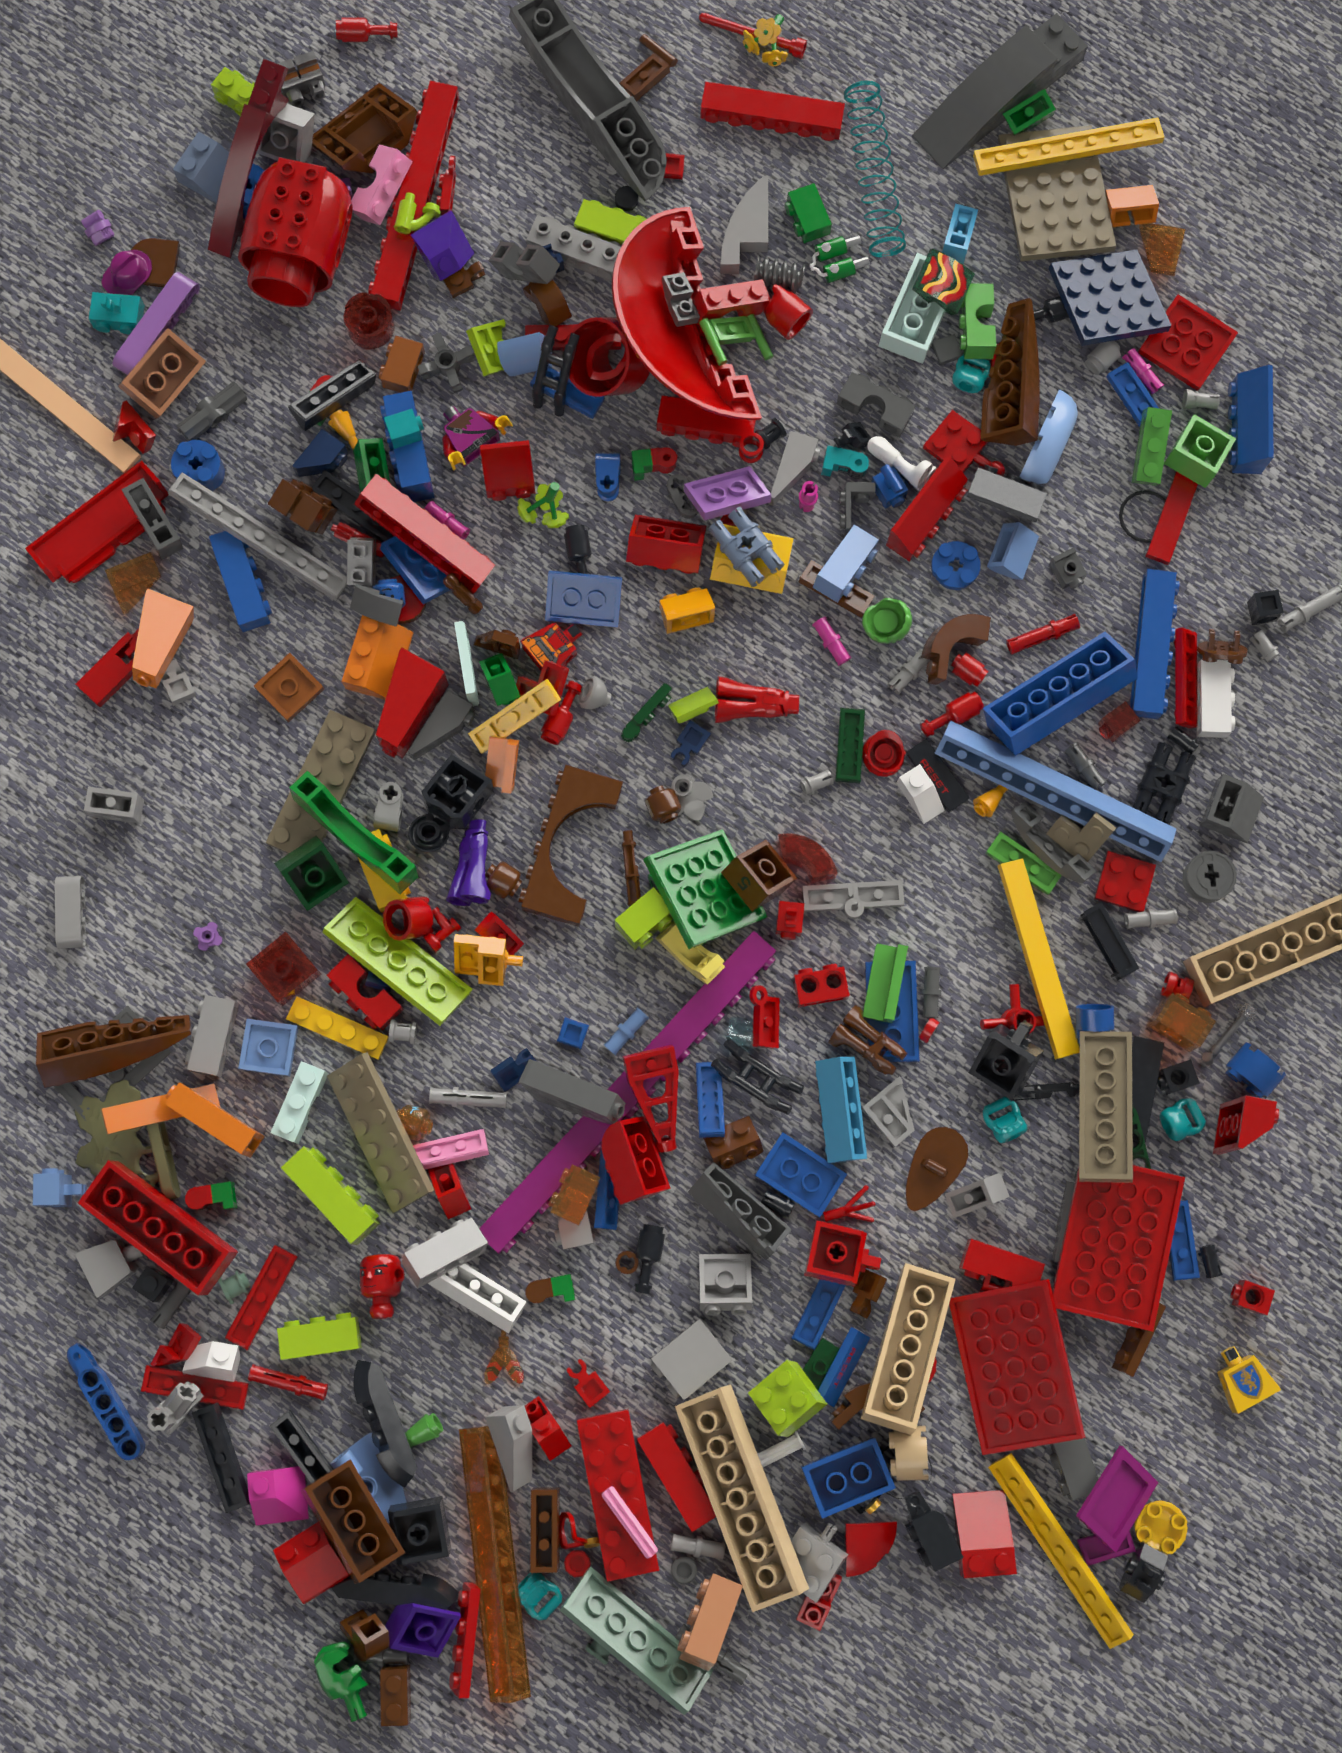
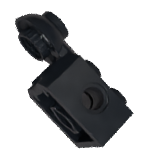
[408,754,494,852]

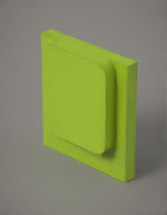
[668,686,719,723]

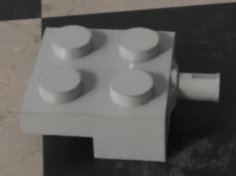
[791,1523,849,1603]

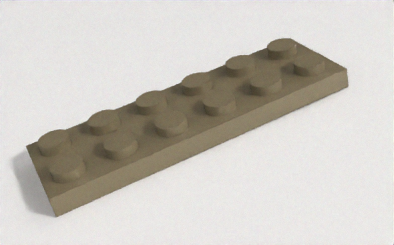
[266,710,376,854]
[1079,1031,1133,1183]
[327,1052,434,1213]

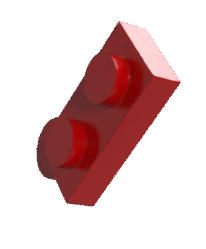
[436,155,456,216]
[749,985,780,1049]

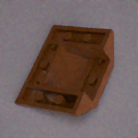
[312,83,417,173]

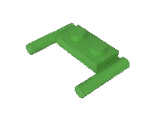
[699,314,773,366]

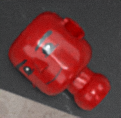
[360,1254,405,1319]

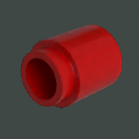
[950,652,989,687]

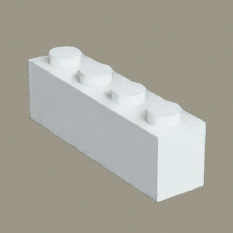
[428,1264,526,1334]

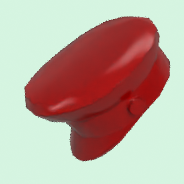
[862,730,906,777]

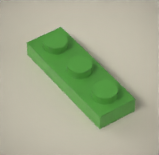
[985,832,1062,895]

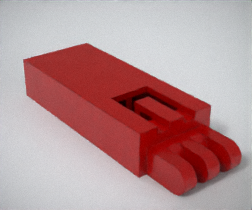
[75,628,139,708]

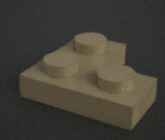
[1046,812,1116,862]

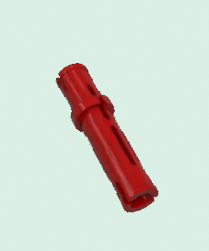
[1006,614,1080,655]
[248,1364,328,1401]

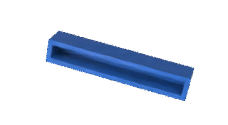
[1129,569,1180,720]

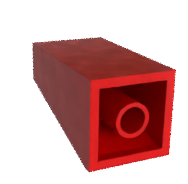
[376,647,449,759]

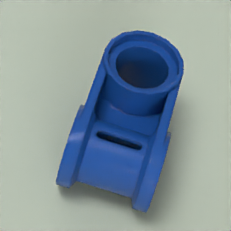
[595,453,621,502]

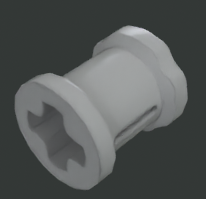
[389,1019,418,1044]

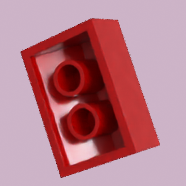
[626,514,707,574]

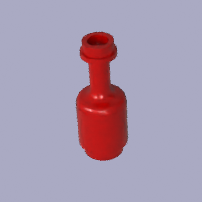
[336,17,398,42]
[541,681,582,745]
[920,692,984,737]

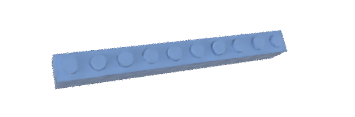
[935,721,1176,862]

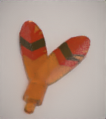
[484,1330,524,1384]

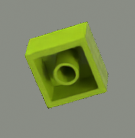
[615,887,673,950]
[748,1360,827,1437]

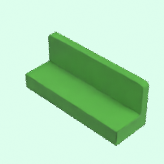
[863,944,908,1023]

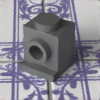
[1049,547,1087,590]

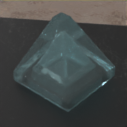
[726,1017,753,1052]

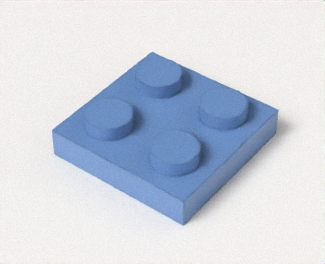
[238,1019,298,1077]

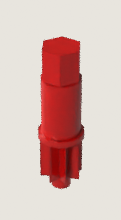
[331,522,385,558]

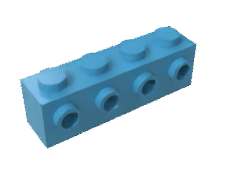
[815,1057,867,1163]

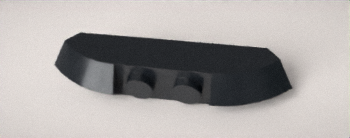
[353,1360,417,1488]
[331,1572,459,1610]

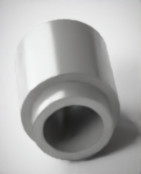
[1085,341,1121,375]

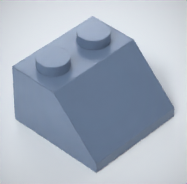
[173,131,229,204]

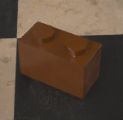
[380,1664,411,1726]

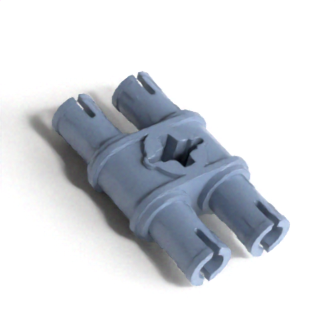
[708,507,785,587]

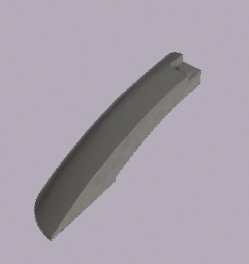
[509,0,666,201]

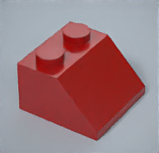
[273,1522,350,1604]

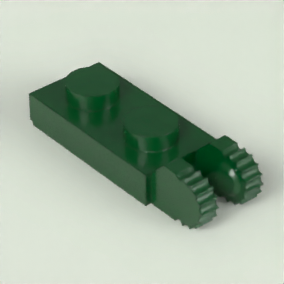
[621,683,672,743]

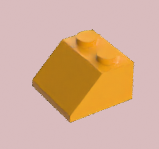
[659,587,715,634]

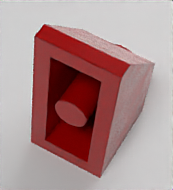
[428,1163,472,1220]

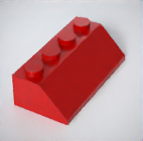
[886,455,968,562]
[1213,1095,1279,1155]

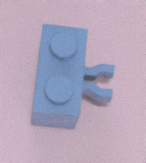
[33,1168,87,1207]

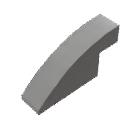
[720,176,768,274]

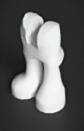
[868,436,937,491]

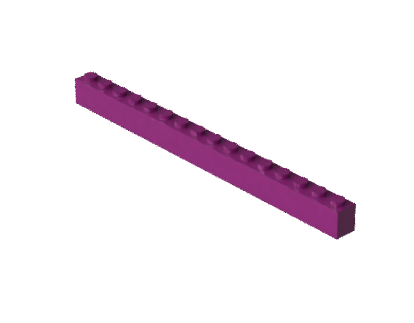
[479,931,776,1254]

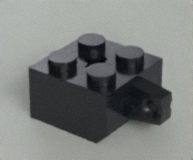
[968,1020,1044,1100]
[904,1491,964,1572]
[388,1496,451,1565]

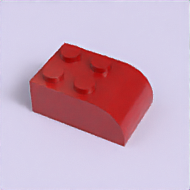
[601,1116,671,1205]

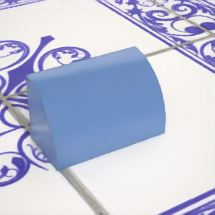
[497,332,552,376]
[987,522,1039,580]

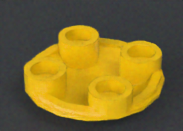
[1134,1500,1188,1554]

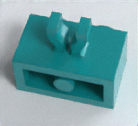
[89,292,145,335]

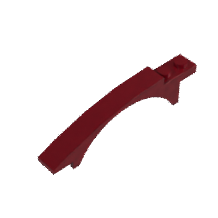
[208,59,289,259]

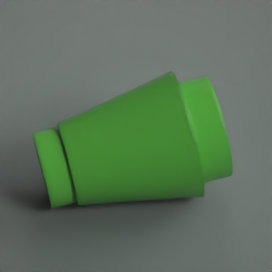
[405,1413,443,1448]

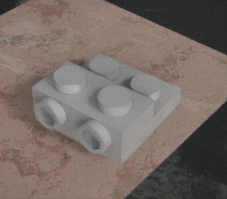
[699,1254,752,1316]

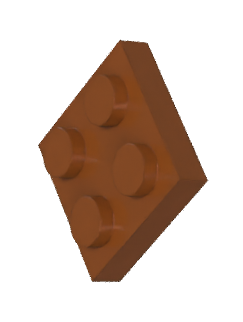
[254,653,324,723]

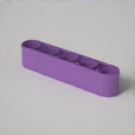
[112,272,200,375]

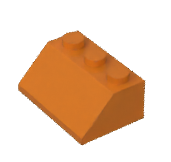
[341,615,414,700]

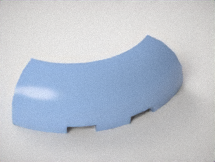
[1019,390,1078,484]

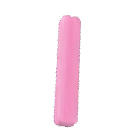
[602,1486,658,1558]

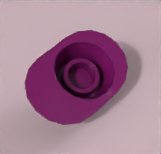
[101,250,152,295]

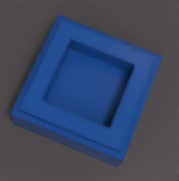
[557,1017,589,1050]

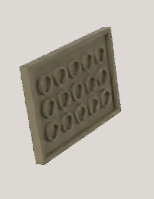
[998,125,1116,261]

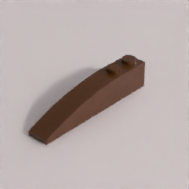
[981,298,1040,446]
[36,1015,191,1088]

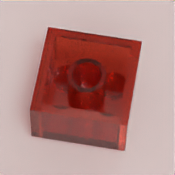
[246,931,322,1006]

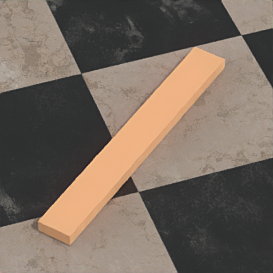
[0,339,141,473]

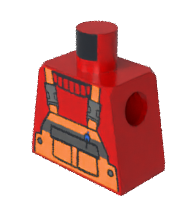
[520,623,582,671]

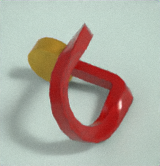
[560,1512,600,1549]

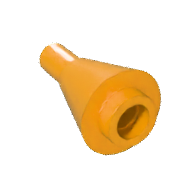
[328,409,358,450]
[973,785,1008,817]

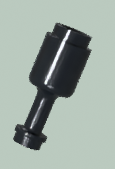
[1034,296,1069,323]
[564,524,592,574]
[634,1224,665,1294]

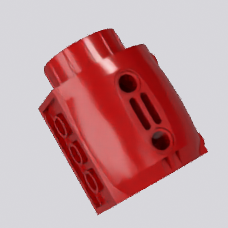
[238,157,353,307]

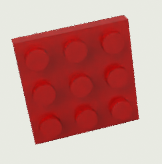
[1138,294,1238,391]

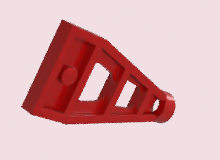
[622,1045,679,1152]

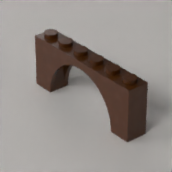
[518,764,623,927]

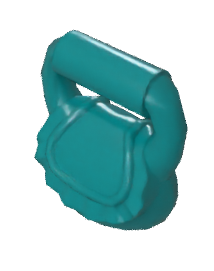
[952,354,991,393]
[982,1097,1028,1144]
[1159,1098,1206,1141]
[513,1573,562,1621]

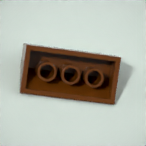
[300,1459,405,1584]

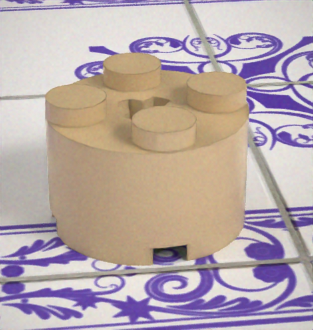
[889,1426,929,1481]

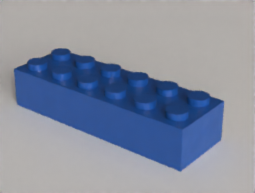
[983,631,1138,756]

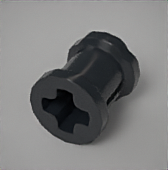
[755,418,787,449]

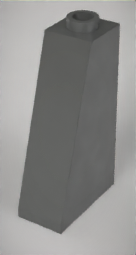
[519,1059,626,1125]

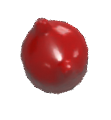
[763,285,813,340]
[383,896,434,941]

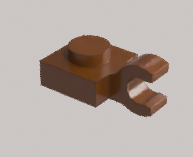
[443,261,486,298]
[850,1269,887,1319]

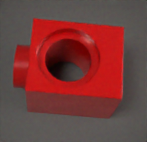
[1230,1280,1275,1315]

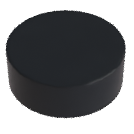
[615,186,638,211]

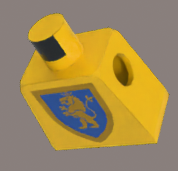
[1217,1346,1281,1414]

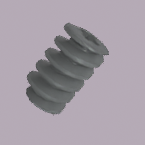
[754,256,806,294]

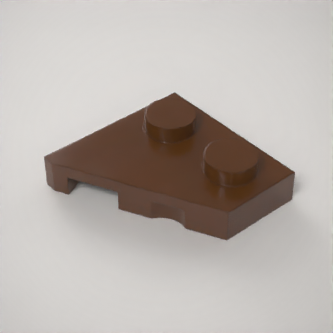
[473,629,521,660]

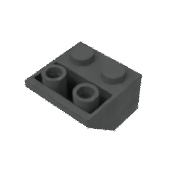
[1200,774,1264,843]

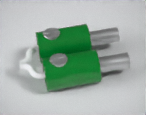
[810,235,870,283]

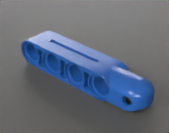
[67,1343,145,1460]

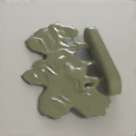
[75,1080,181,1200]

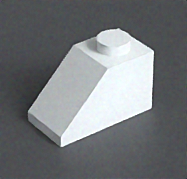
[896,764,945,824]
[182,1341,240,1382]

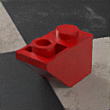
[525,1396,572,1461]

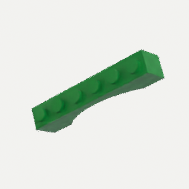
[289,771,418,894]

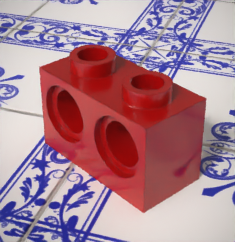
[793,964,850,1008]

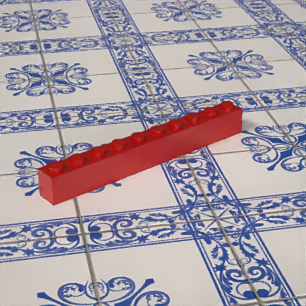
[368,80,459,311]

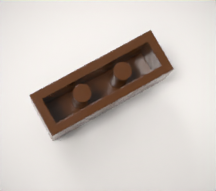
[530,1487,560,1573]

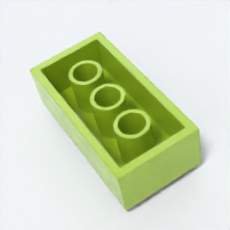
[281,1146,380,1245]

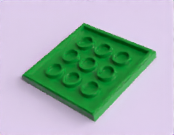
[643,829,768,949]

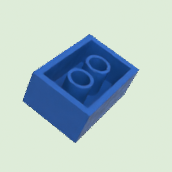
[801,1437,896,1519]

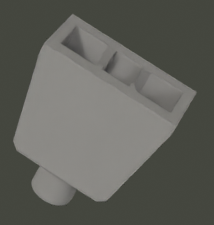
[75,1240,144,1298]

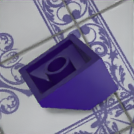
[411,210,474,281]
[385,1603,461,1658]

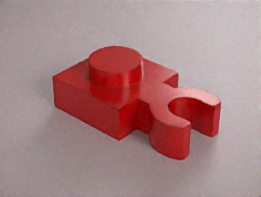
[567,1359,611,1408]

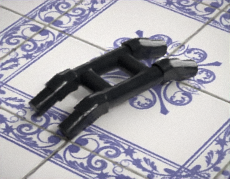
[532,325,580,417]
[711,1038,804,1115]

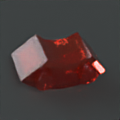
[777,833,838,883]

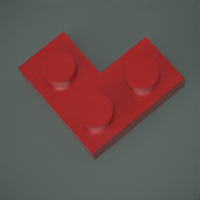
[515,660,570,716]

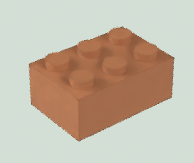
[118,328,206,419]
[677,1573,743,1671]

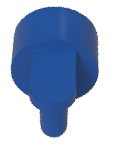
[1076,1004,1114,1045]

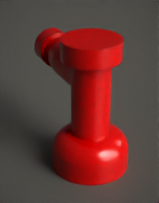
[423,907,462,953]

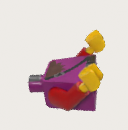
[442,406,513,470]

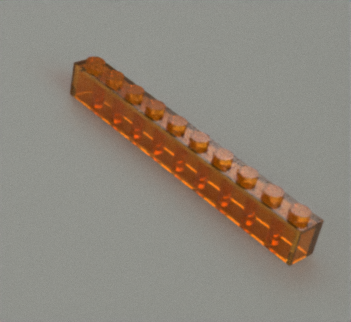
[459,1425,531,1703]

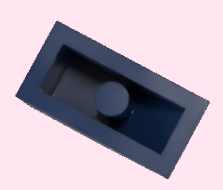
[292,429,348,477]

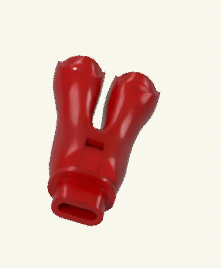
[715,676,799,723]

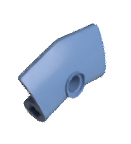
[330,1433,406,1523]

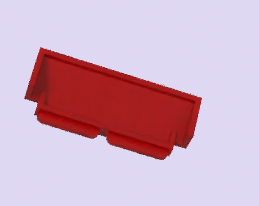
[25,460,169,583]

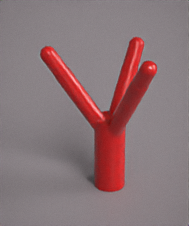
[823,1185,876,1223]

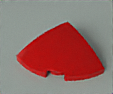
[845,1521,897,1577]

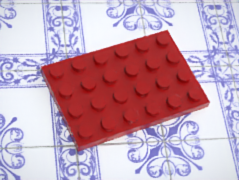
[1052,1165,1185,1332]
[949,1279,1085,1455]

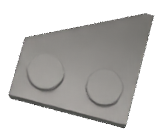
[861,1076,915,1147]

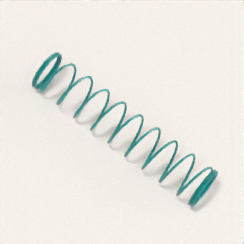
[844,80,906,257]

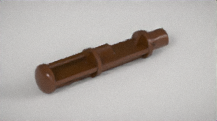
[621,830,641,907]

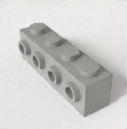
[526,215,622,282]

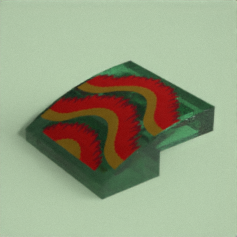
[912,249,975,315]

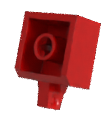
[804,1220,882,1287]

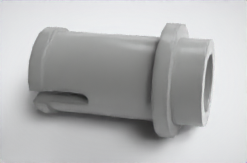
[1249,630,1280,662]
[800,769,834,795]

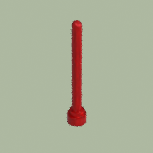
[699,13,807,59]

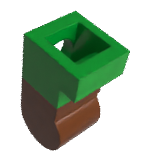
[525,1274,576,1303]

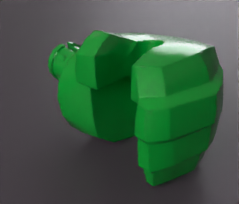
[314,1641,369,1722]

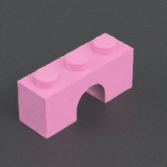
[352,145,413,225]

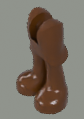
[828,1005,907,1075]

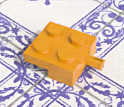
[454,934,523,986]

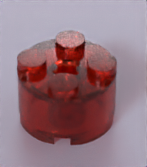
[344,292,395,350]

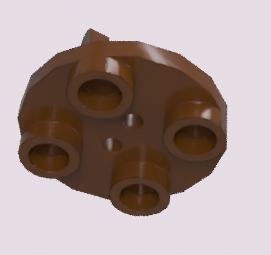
[1197,629,1248,664]

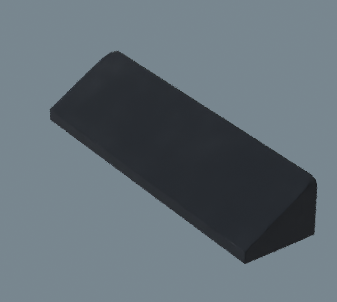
[288,359,376,431]
[270,1410,333,1483]

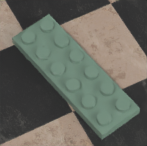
[560,1567,714,1715]

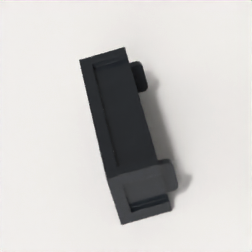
[1079,902,1139,981]

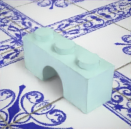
[271,1061,329,1144]

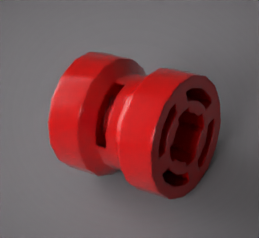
[1161,971,1194,1003]

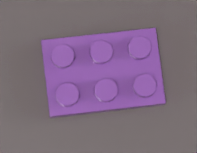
[684,466,771,521]

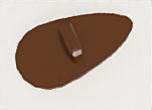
[906,1127,969,1211]

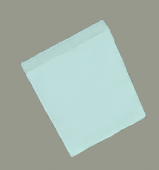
[454,621,479,706]

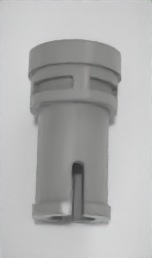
[1182,389,1220,410]

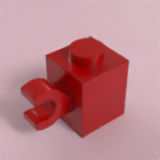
[775,901,805,940]

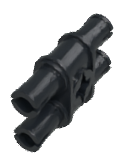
[1132,742,1196,825]

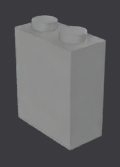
[651,1318,732,1400]

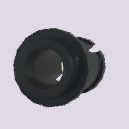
[1167,725,1200,755]
[761,1190,795,1218]
[1198,1244,1223,1278]

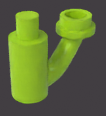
[394,192,441,234]

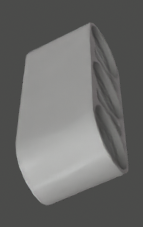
[55,876,86,949]

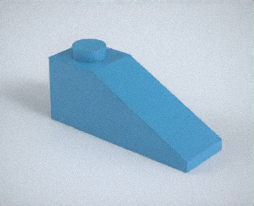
[942,204,978,267]

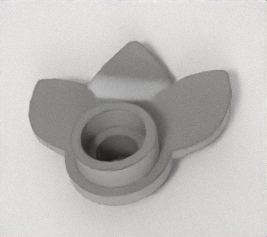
[671,775,713,821]

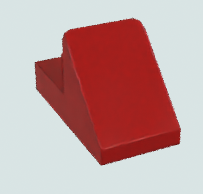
[112,400,156,454]
[474,911,524,956]

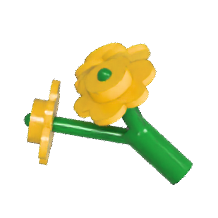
[743,14,788,66]

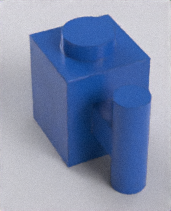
[871,464,908,509]

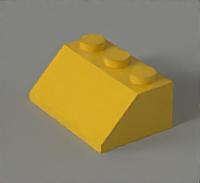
[710,524,794,594]

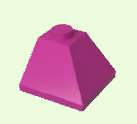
[247,1466,309,1526]

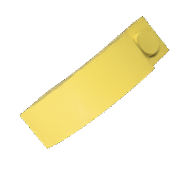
[656,921,725,985]

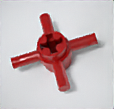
[980,984,1045,1034]

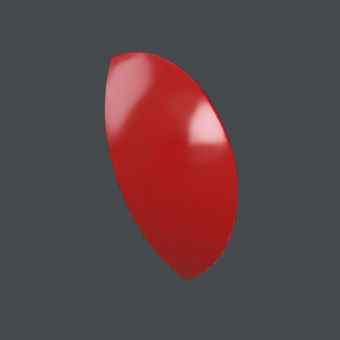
[612,207,762,420]

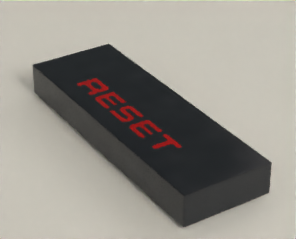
[906,738,970,813]

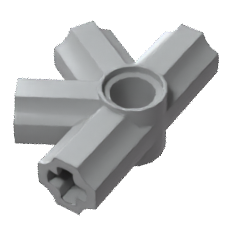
[147,1381,204,1436]

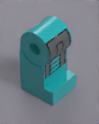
[821,446,869,479]

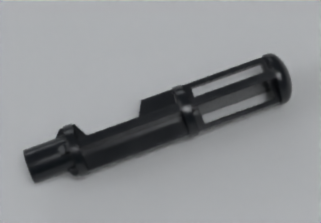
[1008,1082,1080,1101]

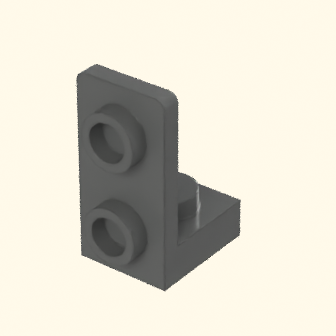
[840,482,875,536]

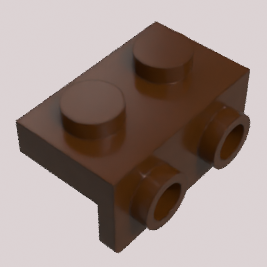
[703,1116,764,1170]

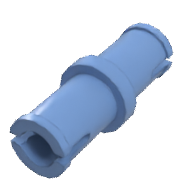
[603,1007,649,1056]

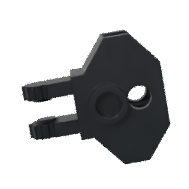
[1119,1541,1168,1603]

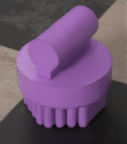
[81,210,114,246]

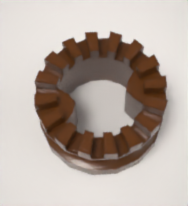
[615,1251,639,1274]

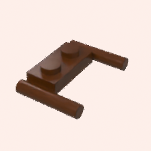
[619,34,678,102]

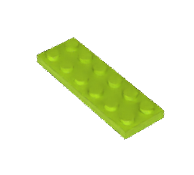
[322,897,473,1026]

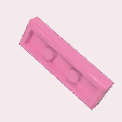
[413,1129,489,1170]

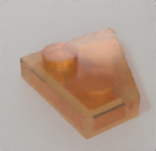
[1139,223,1186,276]
[105,552,161,615]

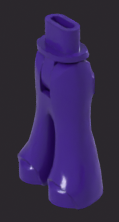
[446,819,491,906]

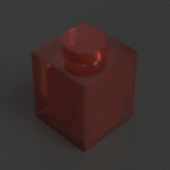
[1098,701,1141,743]

